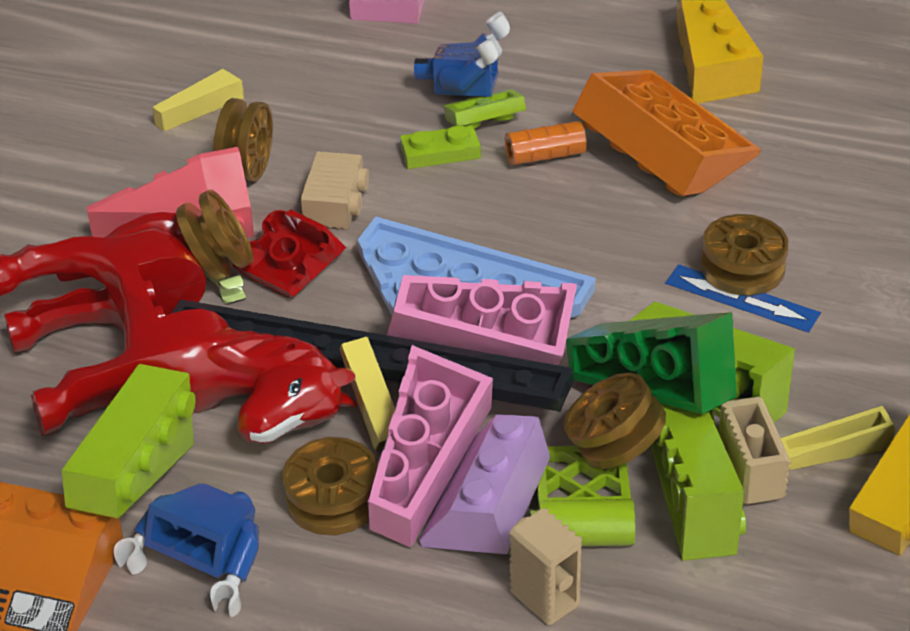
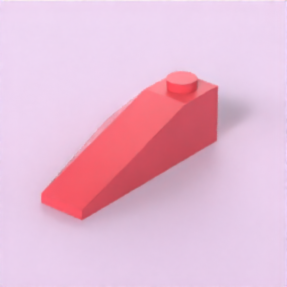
[86,147,254,238]

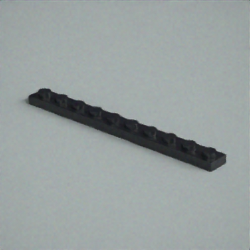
[171,299,574,412]

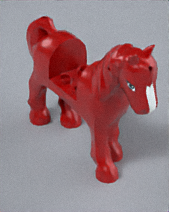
[0,212,357,444]

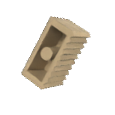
[301,151,369,230]
[719,397,791,504]
[509,509,582,625]

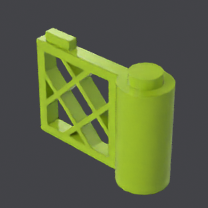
[530,446,635,547]

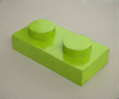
[443,89,526,128]
[400,125,481,169]

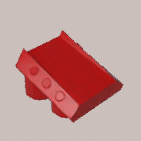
[232,209,347,298]

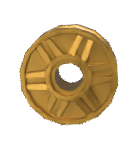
[213,98,273,182]
[176,189,253,281]
[701,214,789,296]
[564,373,666,469]
[282,437,378,535]

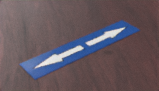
[665,264,822,333]

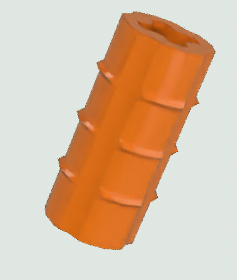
[504,121,587,165]

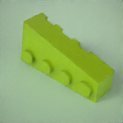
[629,301,795,423]
[61,364,195,519]
[651,403,746,561]

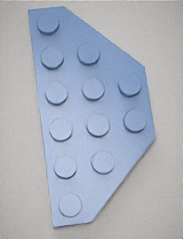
[358,216,596,318]

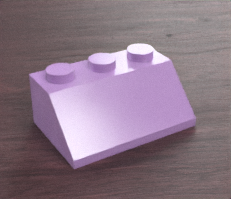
[419,414,550,554]

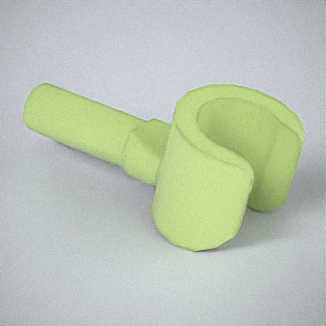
[204,270,246,304]

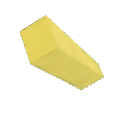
[152,69,244,131]
[339,337,395,450]
[780,406,895,470]

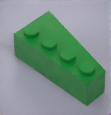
[566,312,737,414]

